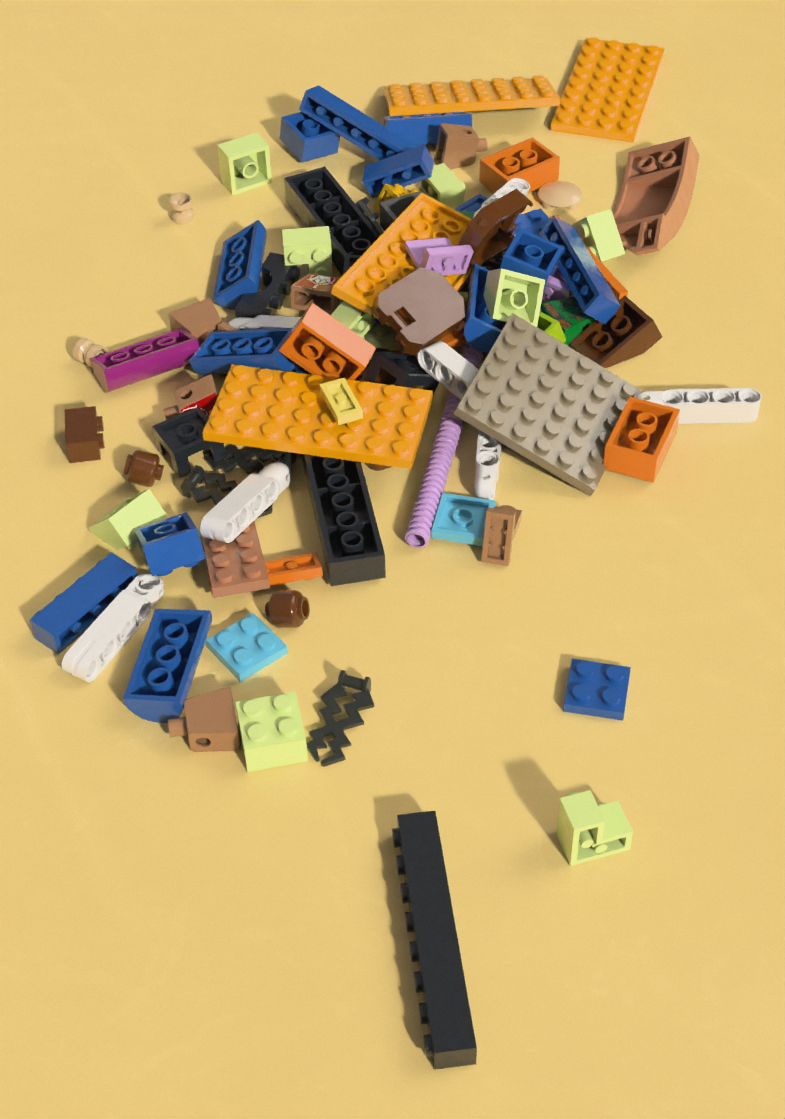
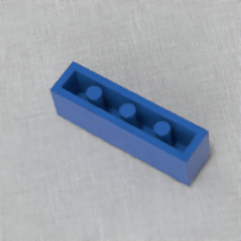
[384,111,472,146]
[30,553,137,654]

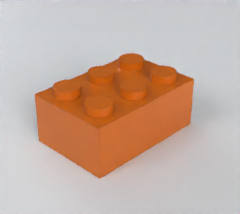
[479,137,560,193]
[279,303,376,380]
[603,396,680,483]

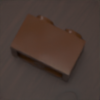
[65,406,105,463]

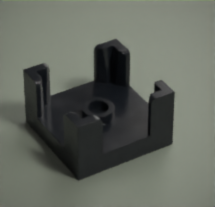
[364,351,439,395]
[152,407,226,478]

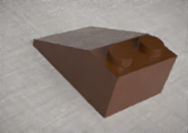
[569,296,662,369]

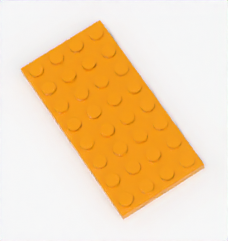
[551,37,665,142]
[384,75,560,116]
[331,193,481,326]
[203,364,433,469]

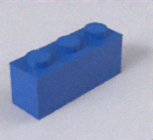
[362,144,434,198]

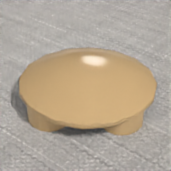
[538,181,582,210]

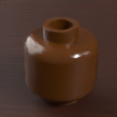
[123,450,164,487]
[265,590,310,628]

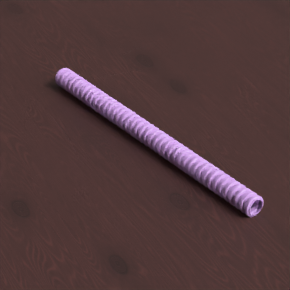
[405,343,484,548]

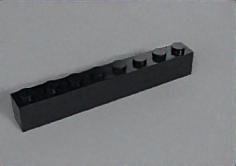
[392,811,477,1070]

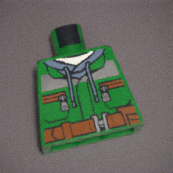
[541,297,595,346]

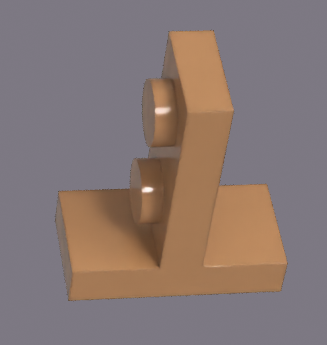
[481,505,522,566]

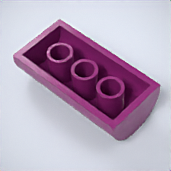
[90,328,200,393]

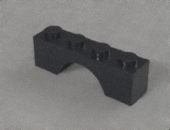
[235,252,300,318]

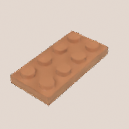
[201,521,270,598]

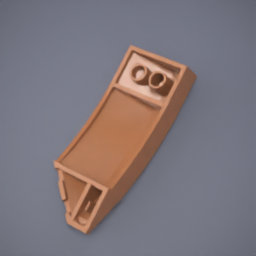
[612,136,700,256]

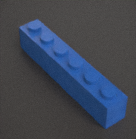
[299,85,418,160]
[539,216,621,324]

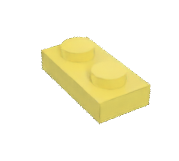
[319,378,363,425]

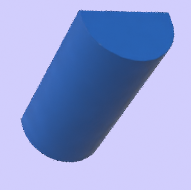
[213,220,267,310]
[464,263,506,353]
[189,328,297,375]
[123,609,212,723]

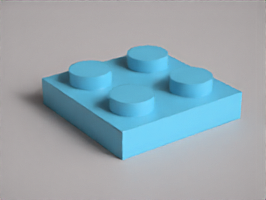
[431,493,496,546]
[206,613,288,682]

